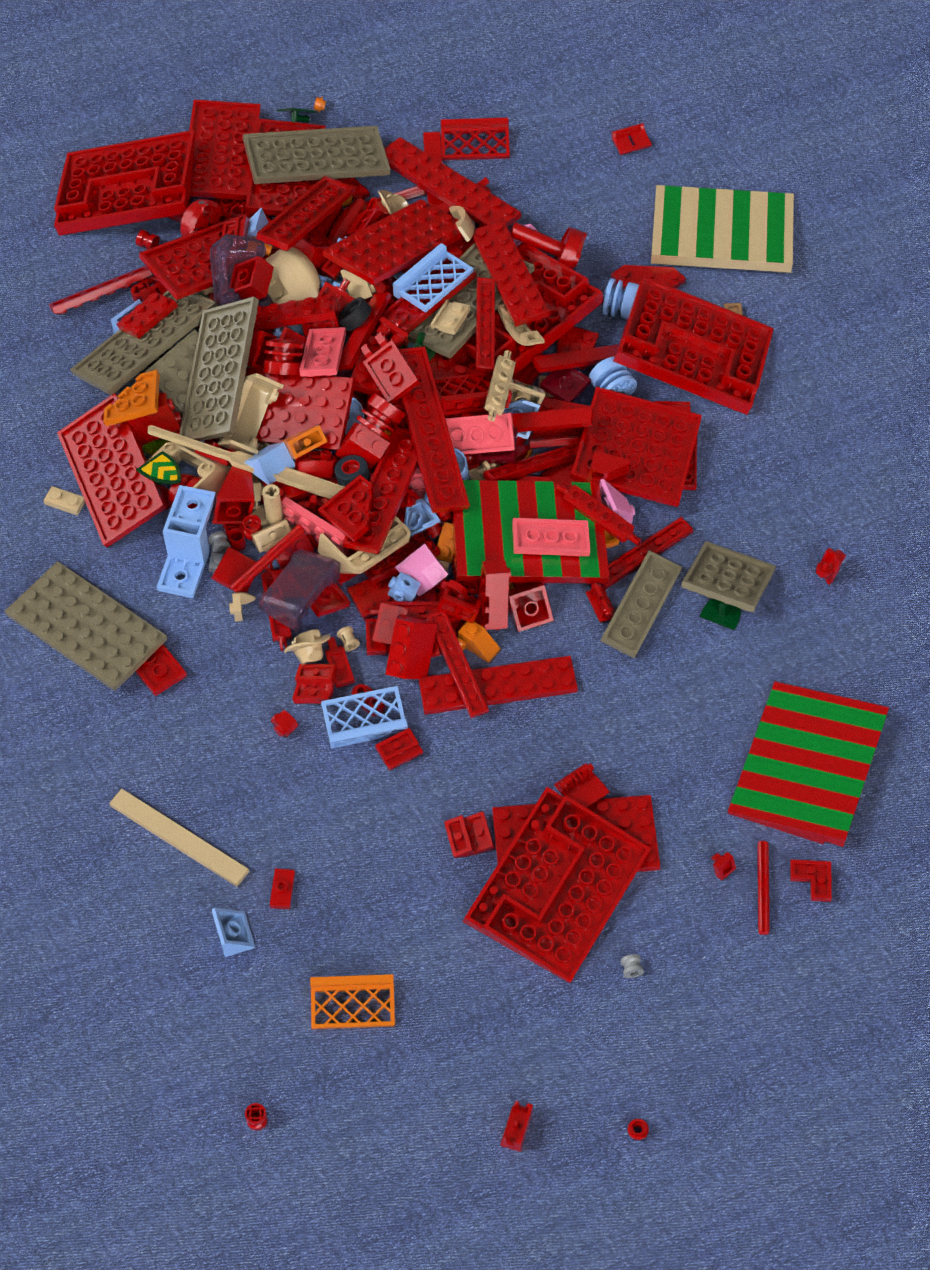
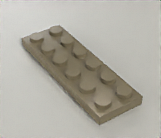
[600,550,683,658]

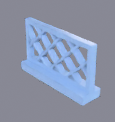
[393,243,473,313]
[321,686,408,749]

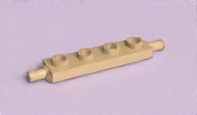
[484,350,516,422]

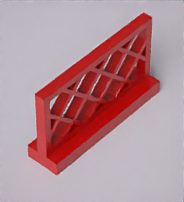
[441,118,510,160]
[434,372,512,415]

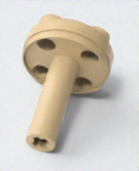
[251,484,296,552]

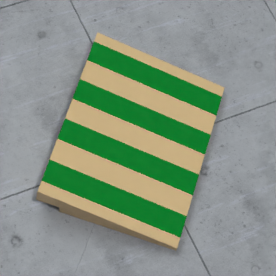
[651,185,794,273]

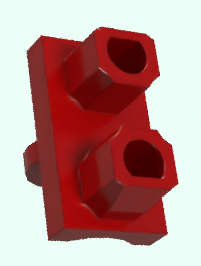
[376,317,410,348]
[816,548,846,585]

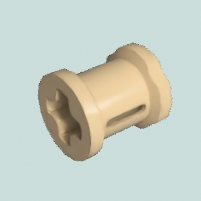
[337,626,360,652]

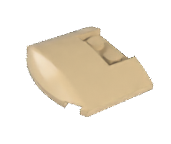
[265,247,321,304]

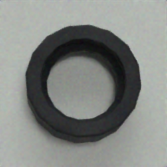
[338,297,372,331]

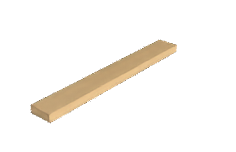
[109,789,249,887]

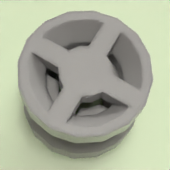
[208,531,230,553]
[620,954,644,978]

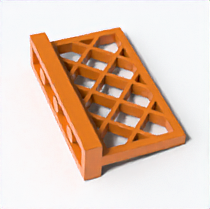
[310,974,395,1029]

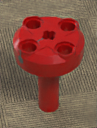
[166,199,229,237]
[510,222,587,269]

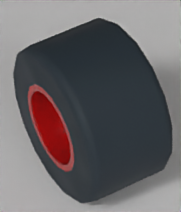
[334,455,370,487]

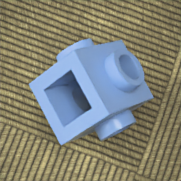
[387,572,421,601]

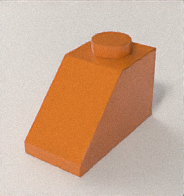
[281,425,327,459]
[458,621,500,663]

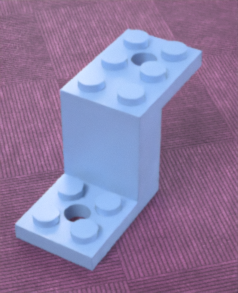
[157,485,217,598]

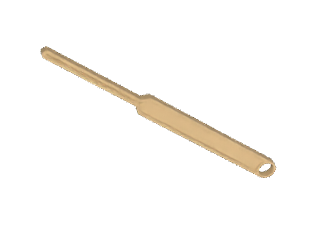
[148,425,344,499]

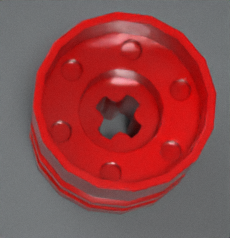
[263,338,304,375]
[356,392,406,441]

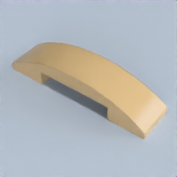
[449,206,475,242]
[497,304,545,346]

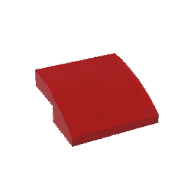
[292,664,337,704]
[444,811,495,858]

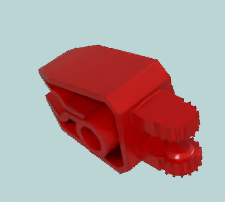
[295,450,341,478]

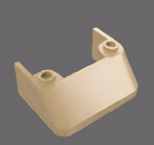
[218,373,284,455]
[147,442,232,496]
[318,516,411,574]

